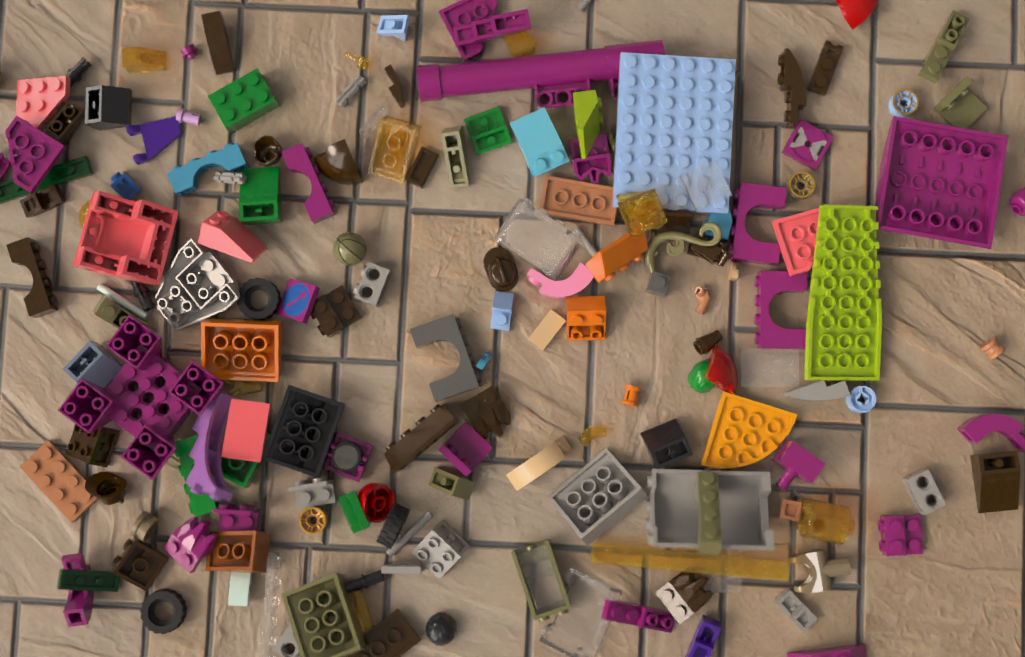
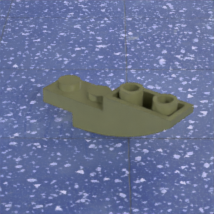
[919,10,970,84]

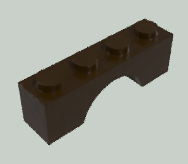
[6,237,58,318]

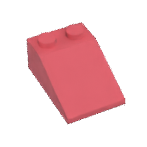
[198,210,267,263]

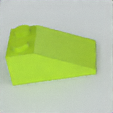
[573,90,603,159]

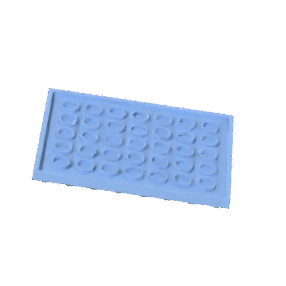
[612,52,736,214]

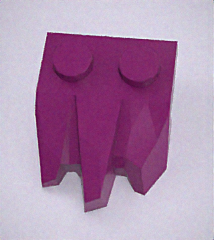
[568,133,612,184]
[164,517,217,574]

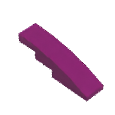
[453,9,531,47]

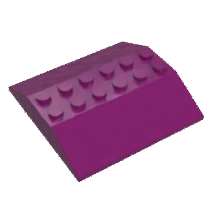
[875,116,1008,249]

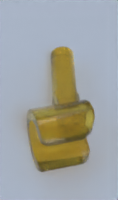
[344,52,369,70]

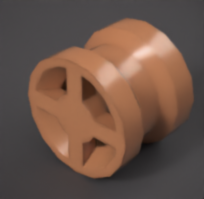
[980,336,1006,360]

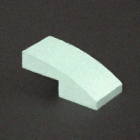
[228,572,253,606]

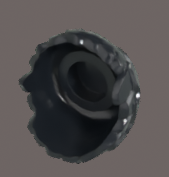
[425,612,456,646]

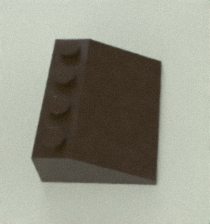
[384,404,459,473]

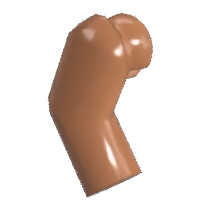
[694,286,711,315]

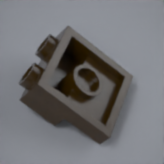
[310,285,362,338]
[111,536,169,592]

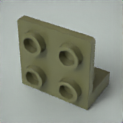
[934,76,987,129]

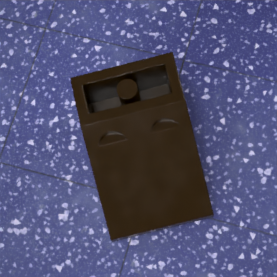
[970,451,1020,513]

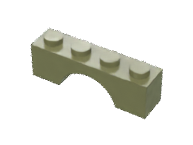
[695,472,722,554]

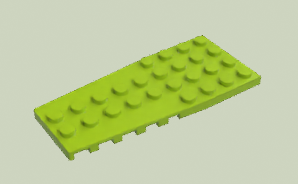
[804,204,882,381]

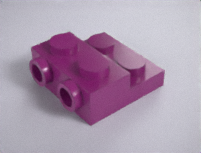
[878,514,923,556]

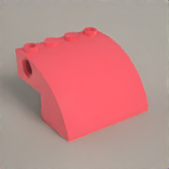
[73,191,179,285]

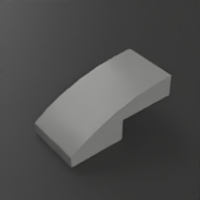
[774,588,817,632]

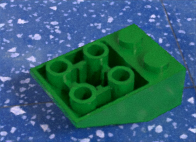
[239,167,283,225]

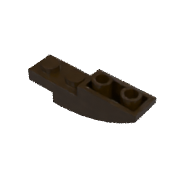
[777,48,806,128]
[44,100,85,146]

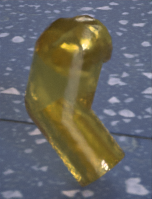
[579,427,606,446]

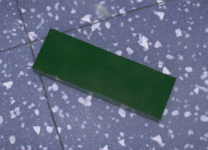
[57,569,120,592]

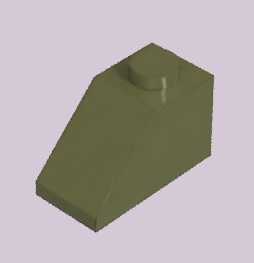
[428,467,475,501]

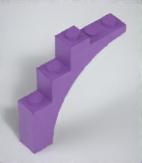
[186,390,236,501]

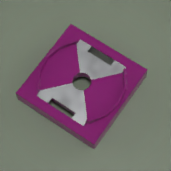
[781,119,834,171]

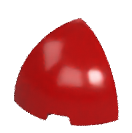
[835,0,878,30]
[703,345,738,395]

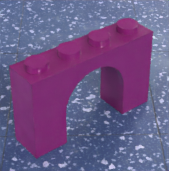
[727,182,787,266]
[754,271,807,350]

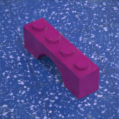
[281,143,336,224]

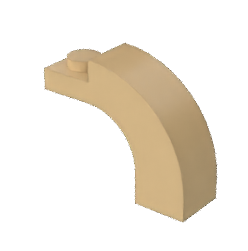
[506,436,574,491]

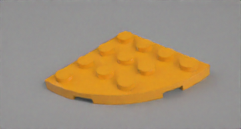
[700,391,798,469]

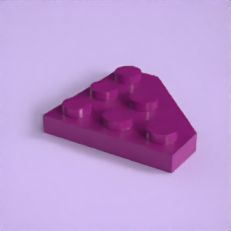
[439,0,497,62]
[5,115,66,194]

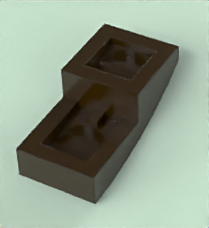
[384,64,404,108]
[20,185,65,218]

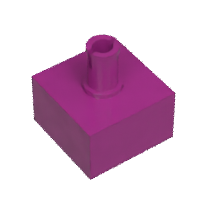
[772,441,826,491]

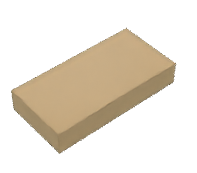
[528,309,566,351]

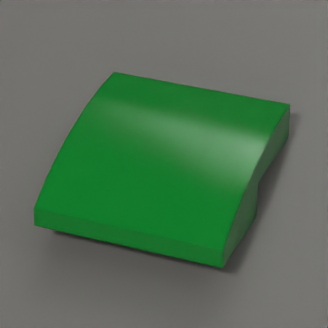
[464,106,512,155]
[337,491,370,534]

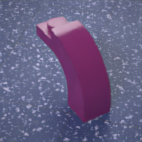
[957,414,1025,452]
[61,553,94,627]

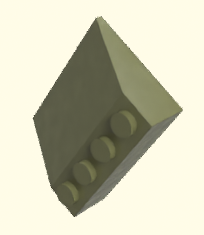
[281,573,367,657]

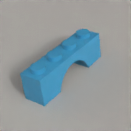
[167,143,250,197]

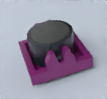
[323,432,374,482]

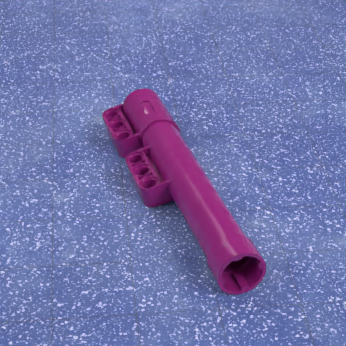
[416,40,665,108]

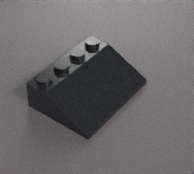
[262,385,346,478]

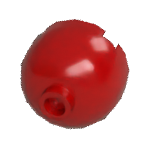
[357,483,395,523]

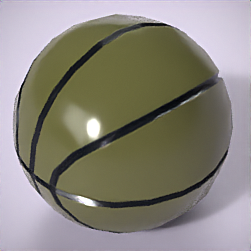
[333,232,366,266]

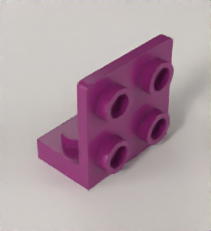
[438,422,493,477]
[212,503,260,531]

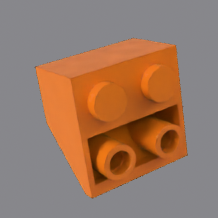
[566,296,606,341]

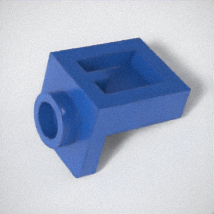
[110,171,141,200]

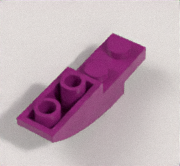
[601,599,675,633]

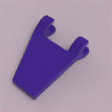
[126,116,182,165]

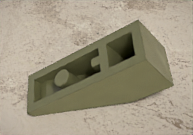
[441,126,470,189]

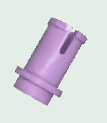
[176,108,202,126]

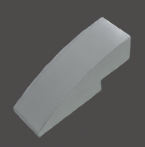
[784,380,850,401]

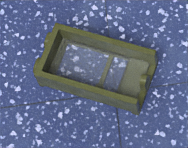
[511,539,571,622]

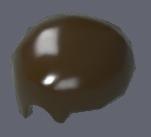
[253,135,282,167]

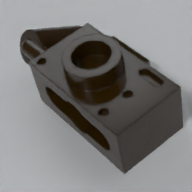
[691,235,730,267]

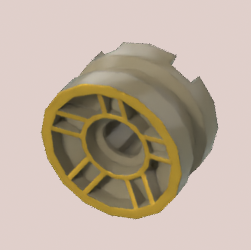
[786,172,816,201]
[130,511,159,542]

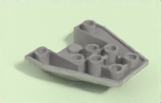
[152,238,240,331]

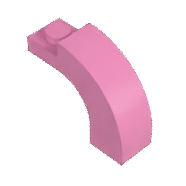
[527,263,594,299]

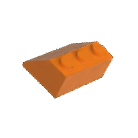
[586,224,648,283]

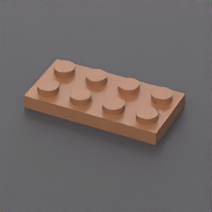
[539,175,617,227]
[20,440,99,523]

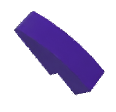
[685,614,722,657]

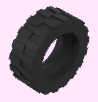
[237,278,282,320]
[377,503,410,549]
[140,589,187,634]

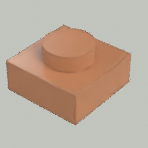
[778,499,802,522]

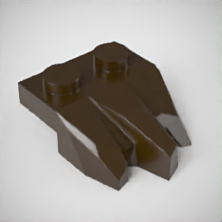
[460,385,511,440]
[655,569,714,625]

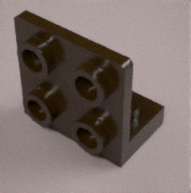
[650,208,694,242]
[66,424,120,467]

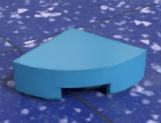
[476,352,493,371]

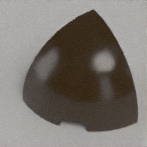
[314,139,363,185]

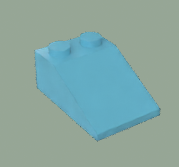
[510,107,569,177]

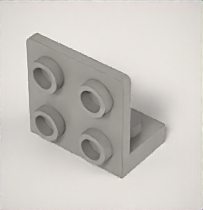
[289,477,337,509]
[412,520,470,579]

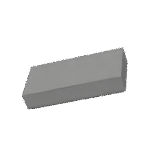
[381,564,422,574]

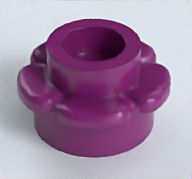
[180,44,198,60]

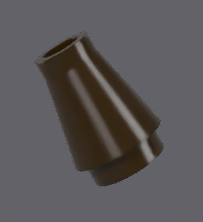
[693,330,723,355]

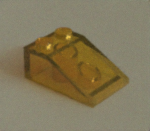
[368,115,422,184]

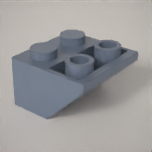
[63,341,123,388]

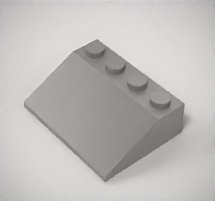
[547,448,647,546]

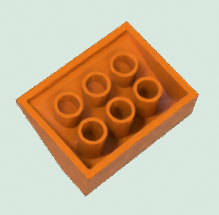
[201,318,283,382]

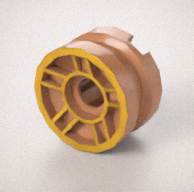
[299,506,329,534]

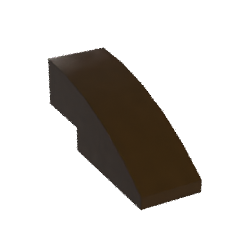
[201,11,235,75]

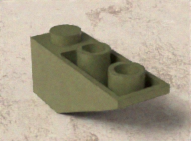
[93,295,155,331]

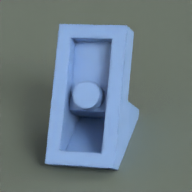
[377,15,410,41]
[490,291,514,331]

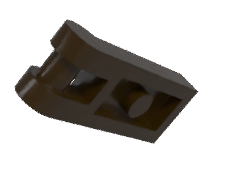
[807,40,844,96]

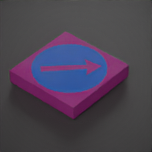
[276,278,320,324]

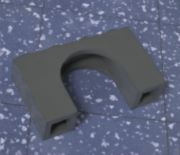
[410,314,482,402]

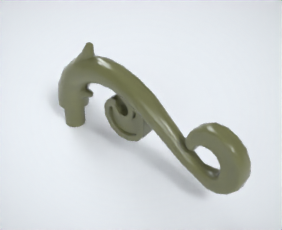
[644,222,722,273]

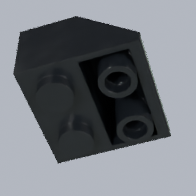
[85,85,132,131]
[640,419,693,469]

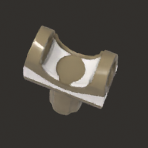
[789,549,851,593]

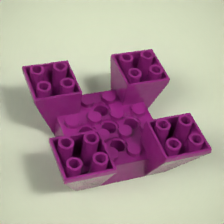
[57,315,225,480]

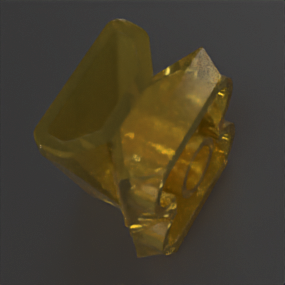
[616,188,668,236]

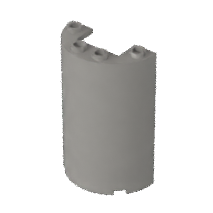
[645,469,774,551]

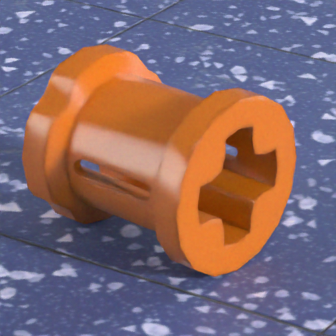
[621,385,642,407]

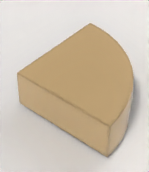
[728,261,740,281]

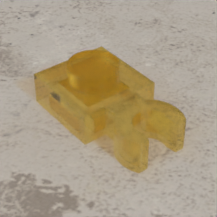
[226,380,262,395]

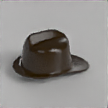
[483,247,519,292]
[85,472,127,505]

